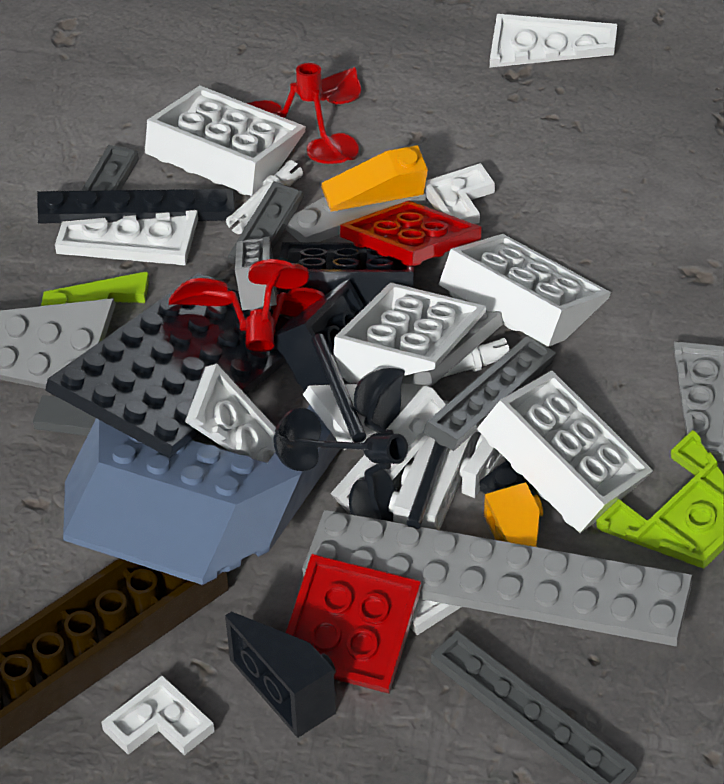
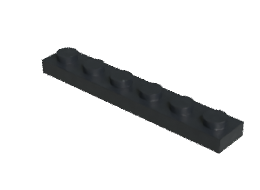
[37,189,235,224]

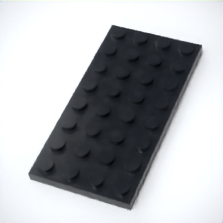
[45,273,291,458]

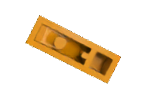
[321,145,428,212]
[484,482,543,547]

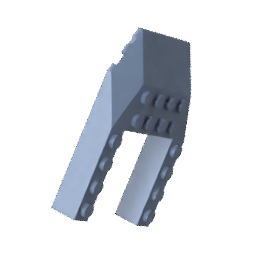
[63,405,340,585]

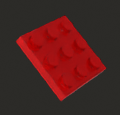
[340,201,482,266]
[286,554,422,694]

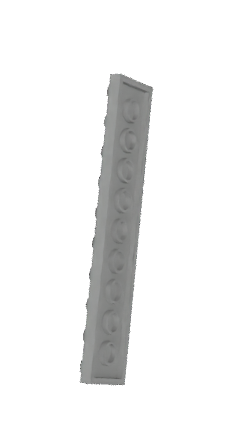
[302,510,692,646]

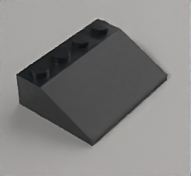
[277,242,414,307]

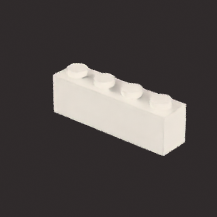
[389,400,481,530]

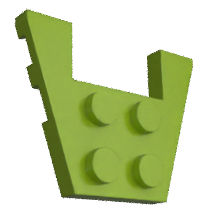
[41,272,149,306]
[596,430,724,569]

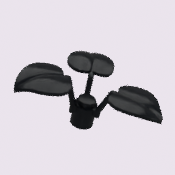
[273,368,408,522]

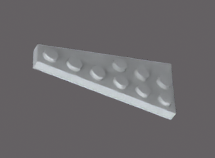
[0,298,116,389]

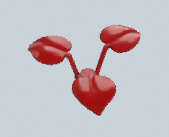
[247,63,361,164]
[169,259,325,352]

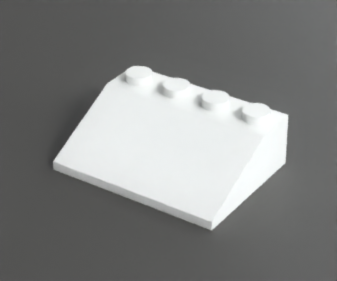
[145,85,306,196]
[439,234,611,347]
[333,283,486,383]
[477,371,653,533]

